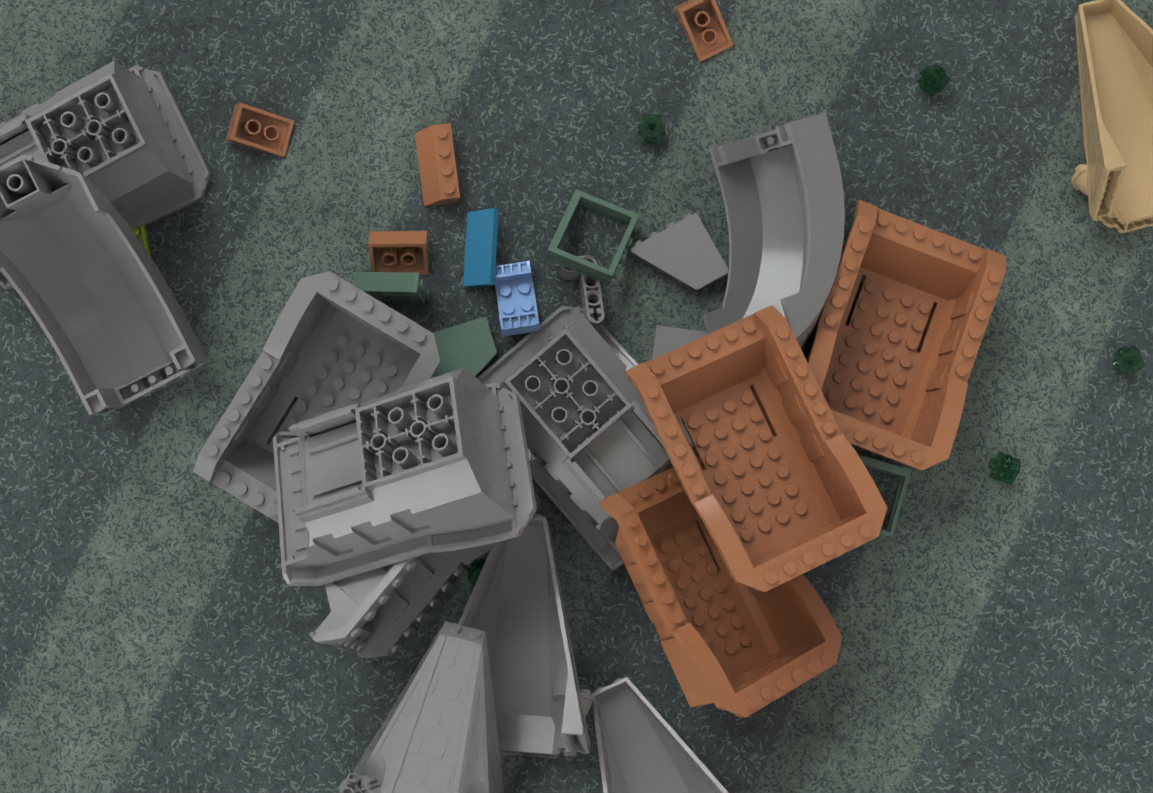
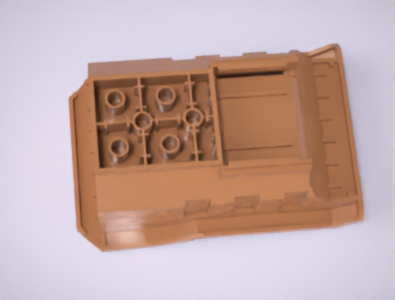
[807,200,1006,470]
[625,305,887,592]
[599,455,842,718]

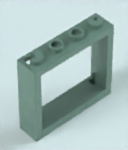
[546,189,640,285]
[858,454,911,540]

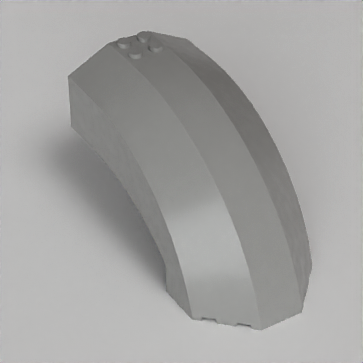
[702,113,845,352]
[0,154,209,415]

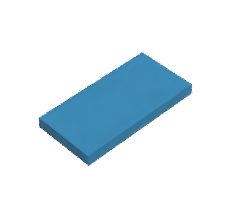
[463,208,499,288]

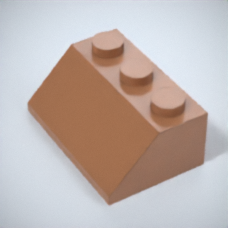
[368,231,429,275]

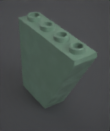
[352,272,430,305]
[432,317,498,378]

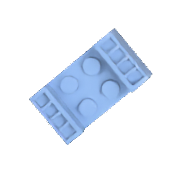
[495,261,541,337]

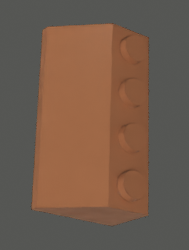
[415,123,462,207]

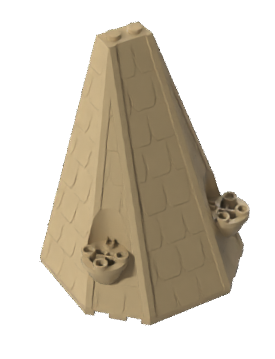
[1071,0,1153,233]

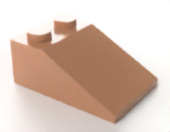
[674,0,733,62]
[225,103,294,157]

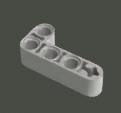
[559,255,604,331]

